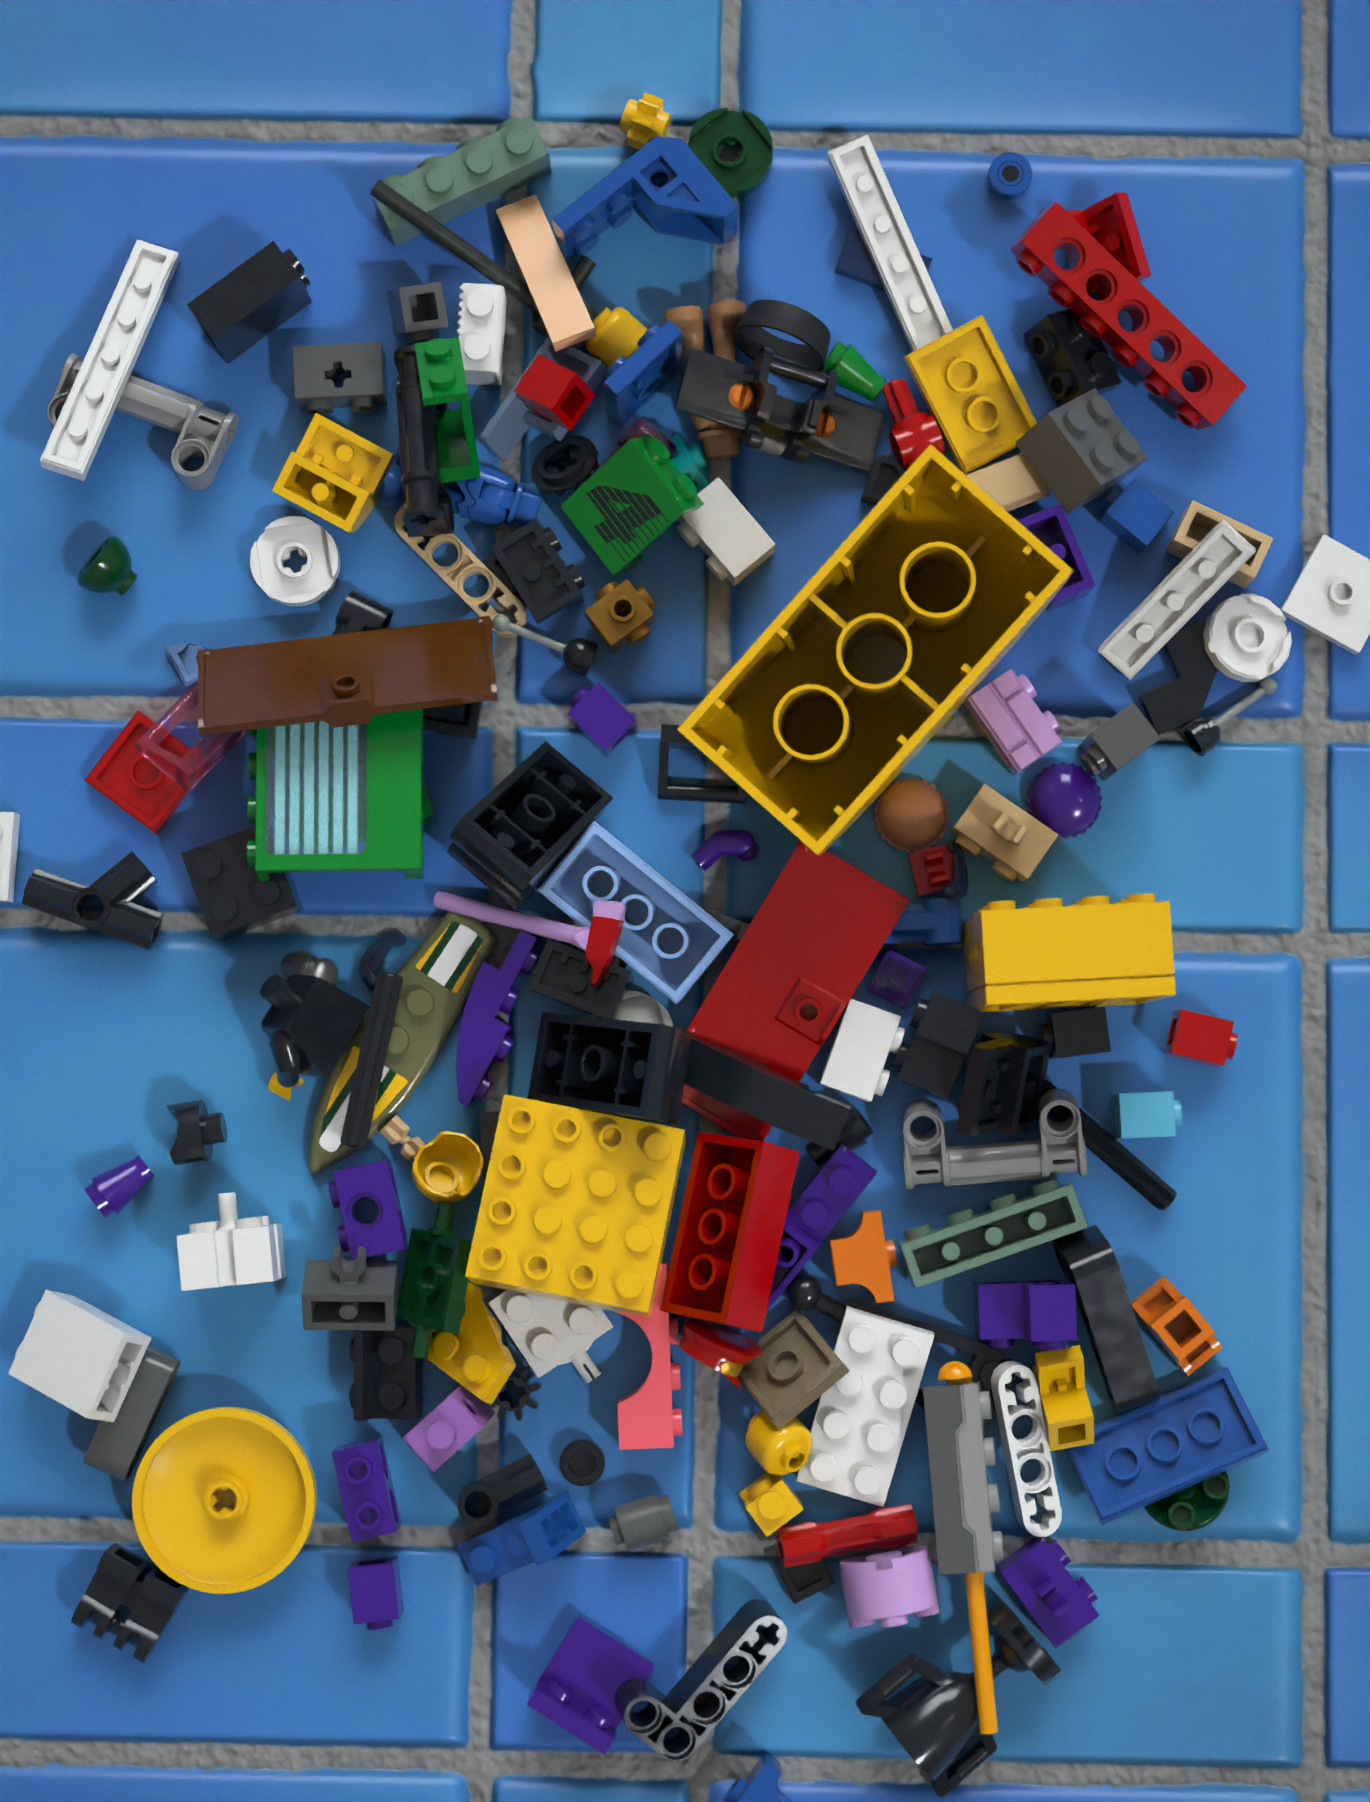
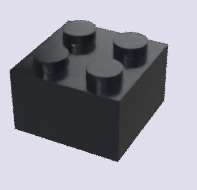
[181,825,304,941]

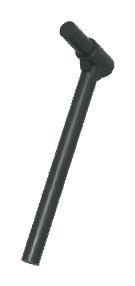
[369,179,596,338]

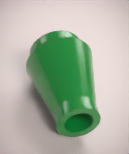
[822,341,887,402]

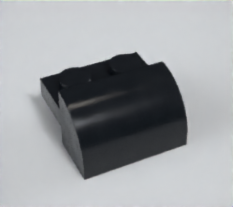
[956,1032,1052,1137]

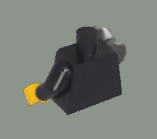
[260,950,369,1102]

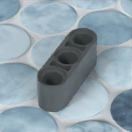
[83,1346,181,1482]

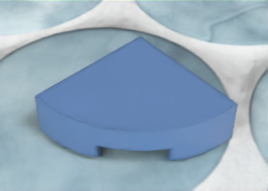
[165,643,207,689]

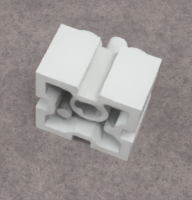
[176,1192,287,1291]

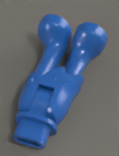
[382,445,543,528]

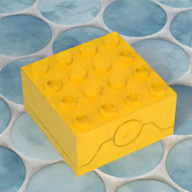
[962,893,1176,1012]
[465,1094,686,1318]

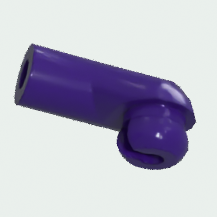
[690,829,759,871]

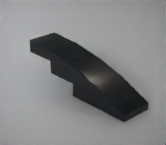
[684,1036,851,1151]

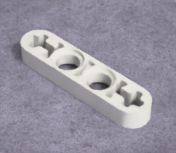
[991,1361,1062,1537]

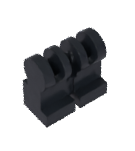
[71,1543,190,1663]

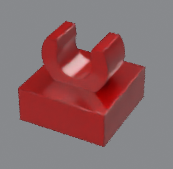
[907,844,954,898]

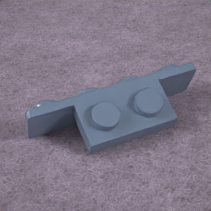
[480,297,608,461]

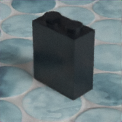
[187,241,312,364]

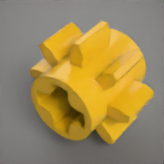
[619,92,672,150]

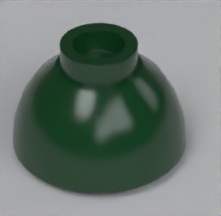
[77,536,138,596]

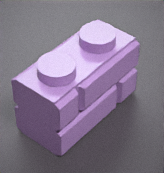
[964,669,1062,776]

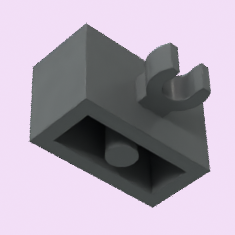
[301,1246,399,1331]

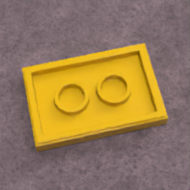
[903,315,1037,475]

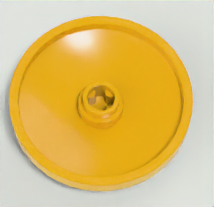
[132,1407,317,1594]

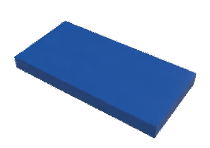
[1066,1367,1268,1525]

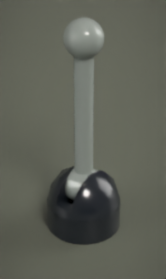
[493,614,598,677]
[1181,678,1277,757]

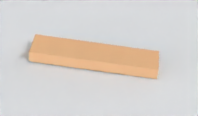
[495,194,597,352]

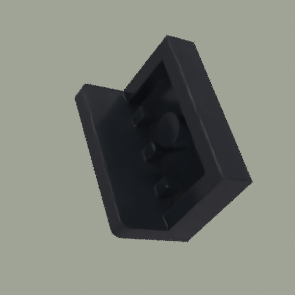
[1024,308,1122,408]

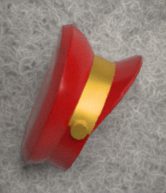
[678,1319,761,1389]

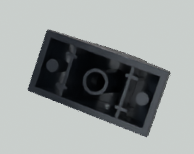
[447,741,613,911]
[528,1012,692,1125]

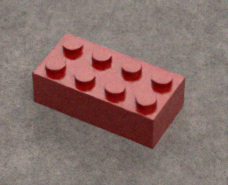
[660,1132,800,1332]

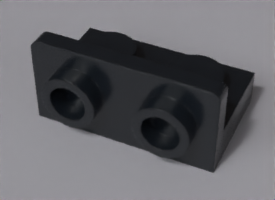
[490,519,586,625]
[528,938,634,1019]
[349,1326,422,1421]

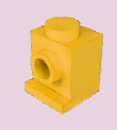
[739,1472,804,1537]

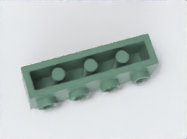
[373,115,552,247]
[897,1178,1088,1288]

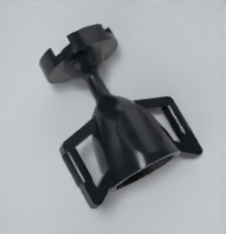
[855,1599,1061,1797]

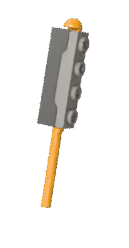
[923,1361,1004,1734]

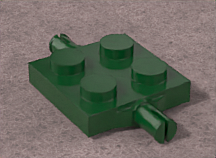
[396,1202,472,1359]

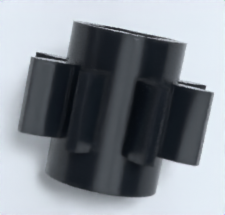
[494,1366,542,1421]

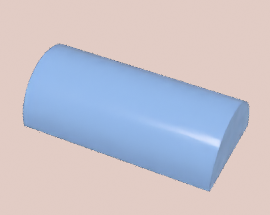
[538,821,734,1004]

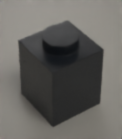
[1040,1007,1111,1059]

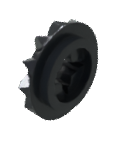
[531,435,600,497]

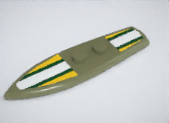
[309,911,496,1174]

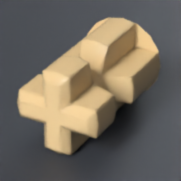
[379,1115,425,1161]

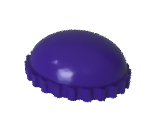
[1026,762,1102,839]

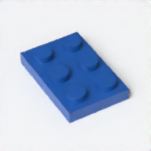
[604,319,682,429]

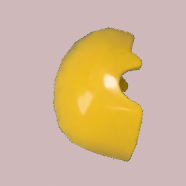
[411,1131,484,1203]

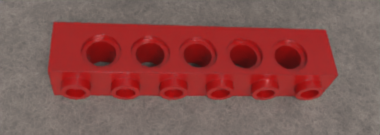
[1010,202,1247,430]

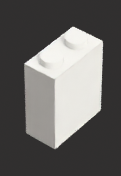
[8,1290,151,1422]

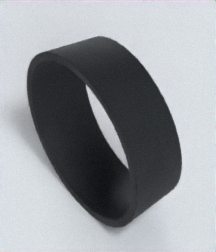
[733,299,831,371]

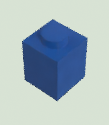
[1099,479,1175,555]

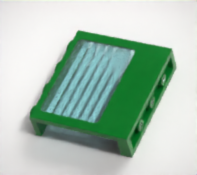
[247,709,424,881]

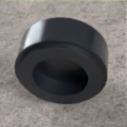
[560,1439,605,1486]

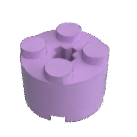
[840,1545,940,1628]

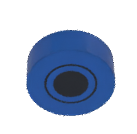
[987,152,1032,200]

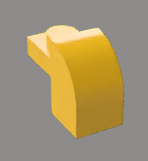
[1032,1345,1095,1452]

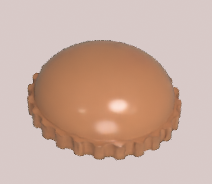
[873,778,950,853]

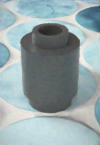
[609,1494,679,1551]

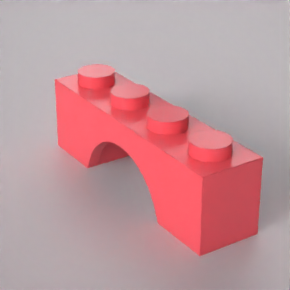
[614,1262,683,1450]

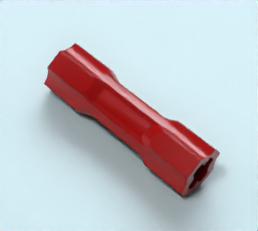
[776,1503,918,1568]

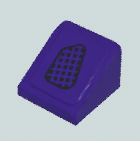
[866,949,928,1010]

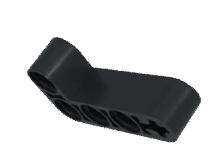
[1053,1225,1160,1414]
[614,1599,787,1762]

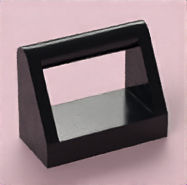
[658,724,747,804]

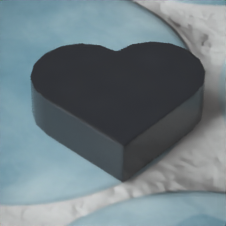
[861,455,904,506]

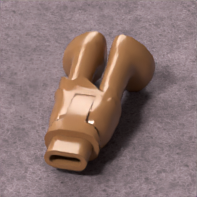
[663,300,746,460]

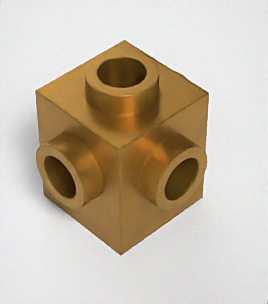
[585,579,656,654]

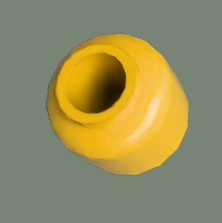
[585,307,648,368]
[745,1410,813,1476]

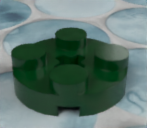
[687,108,773,199]

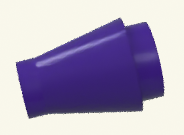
[84,1155,155,1218]

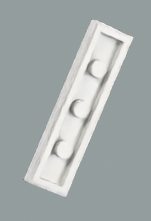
[1098,518,1256,680]

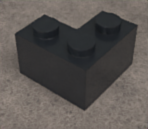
[892,992,985,1100]

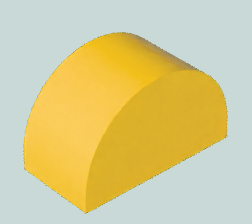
[677,444,1073,856]

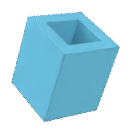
[1112,1091,1182,1139]

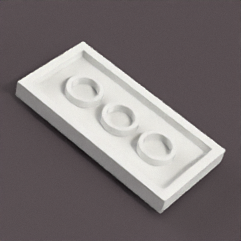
[796,1306,934,1507]

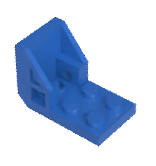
[552,136,738,260]

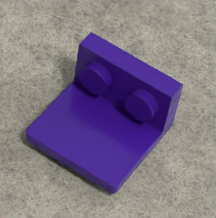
[527,1617,653,1755]

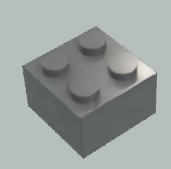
[1015,388,1148,514]

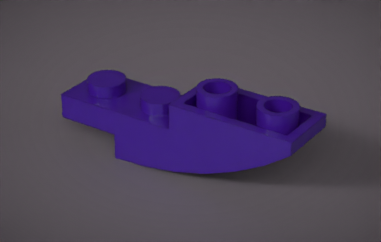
[456,930,541,1107]
[767,1143,877,1311]

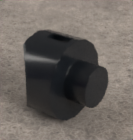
[166,1100,227,1165]

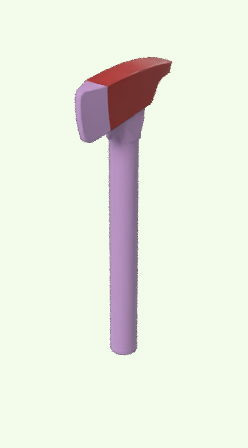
[433,890,626,987]

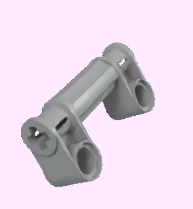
[47,353,239,490]
[903,1088,1088,1190]

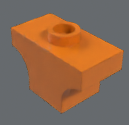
[828,1209,897,1303]
[1131,1276,1223,1376]

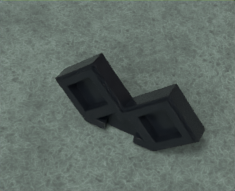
[1138,620,1217,736]

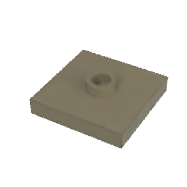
[738,1309,849,1430]

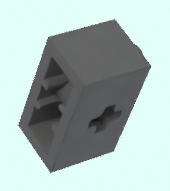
[292,342,388,415]
[1077,702,1161,781]

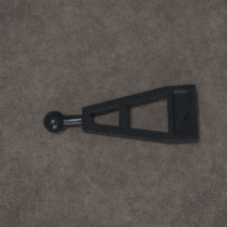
[786,1274,1017,1434]

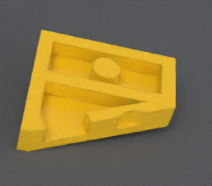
[427,1281,516,1405]

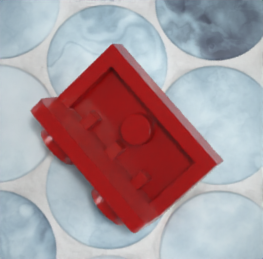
[1067,192,1152,296]

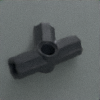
[21,851,164,950]

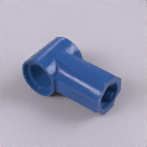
[884,898,963,946]

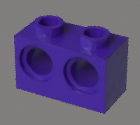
[332,1436,402,1543]

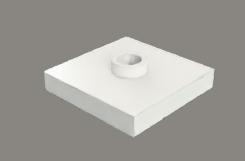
[1280,534,1370,655]

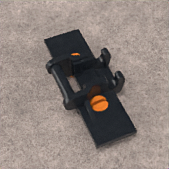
[674,347,885,473]

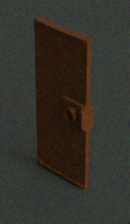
[196,616,498,736]

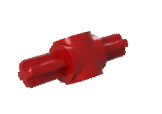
[882,379,945,470]

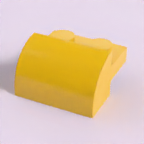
[272,413,396,533]

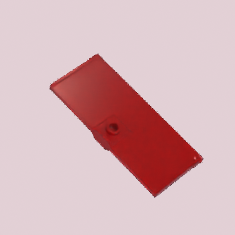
[682,839,910,1141]

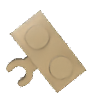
[1165,500,1274,588]
[950,784,1058,883]

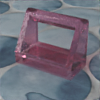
[134,684,247,792]

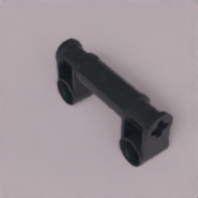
[394,345,454,538]

